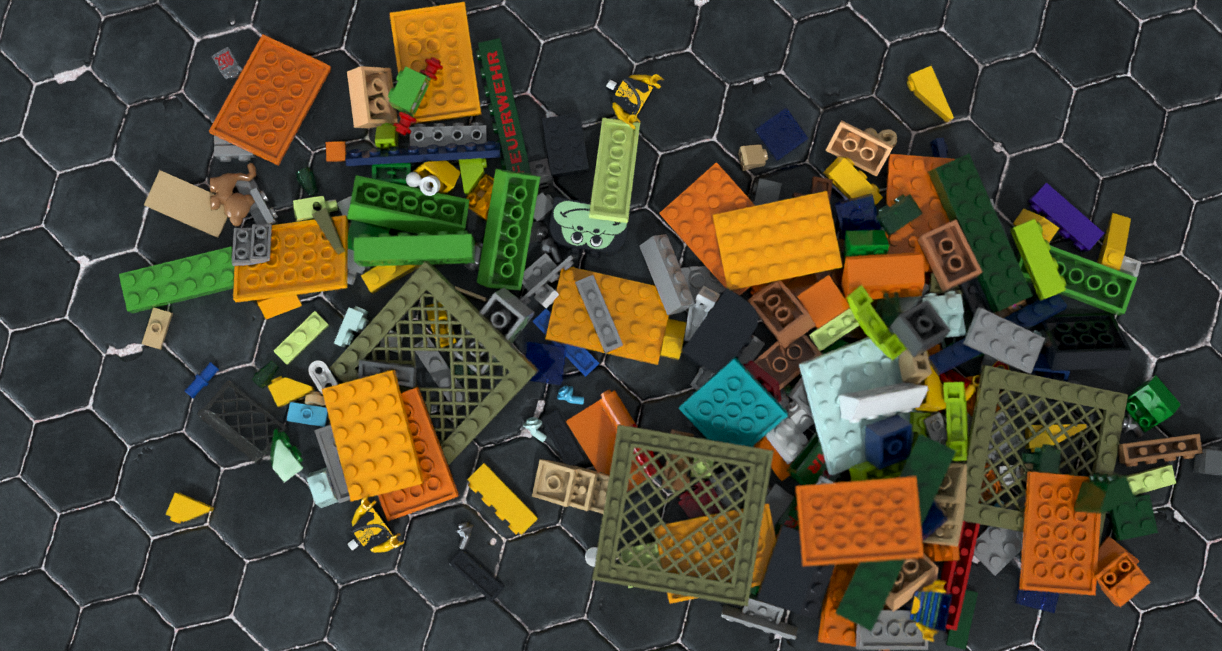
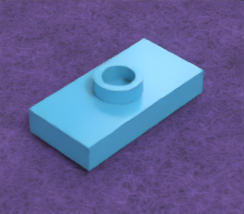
[287,402,328,427]

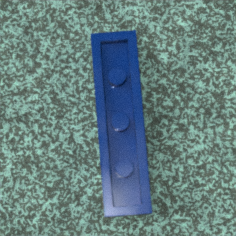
[532,308,599,377]

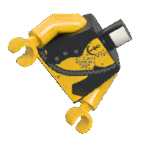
[606,74,664,129]
[347,495,404,553]

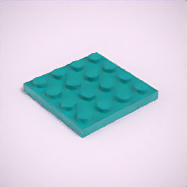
[679,357,789,447]

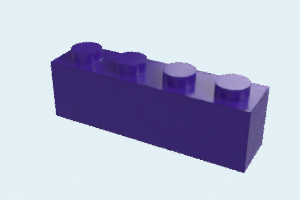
[1028,183,1104,252]

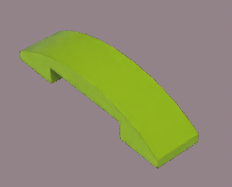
[847,285,907,360]
[944,382,968,461]

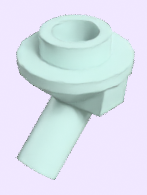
[523,417,547,442]

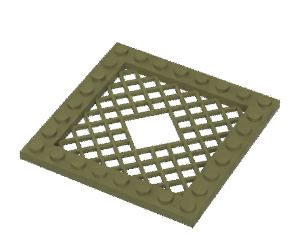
[329,261,539,466]
[963,365,1128,546]
[592,424,773,606]

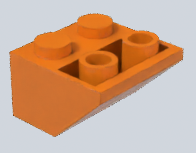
[1095,551,1150,607]

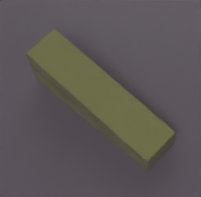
[312,208,345,254]

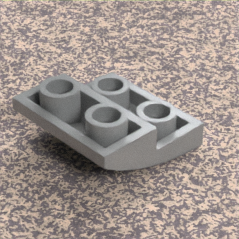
[232,224,272,266]

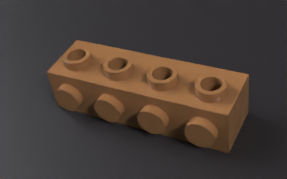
[1118,434,1203,467]

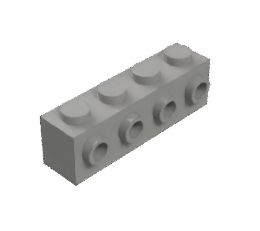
[410,122,488,147]
[640,234,695,315]

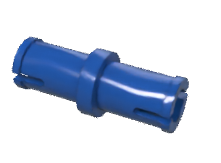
[184,362,219,399]

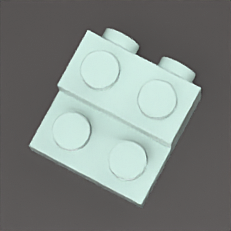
[921,291,966,337]
[334,306,369,348]

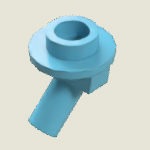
[557,385,584,405]

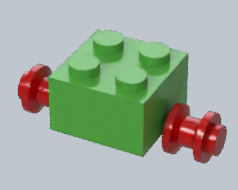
[388,57,443,136]

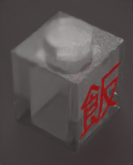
[211,47,242,79]

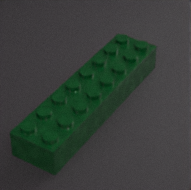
[928,154,1033,313]

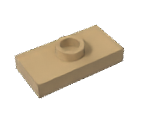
[142,307,173,350]

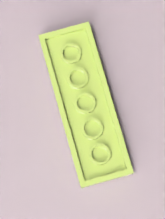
[589,118,640,223]

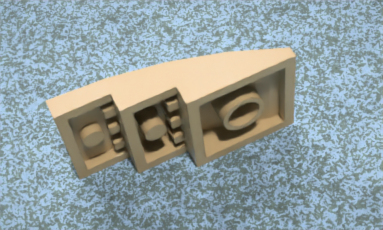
[144,170,228,238]
[532,459,610,514]
[921,463,967,546]

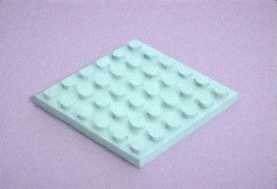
[799,328,928,475]

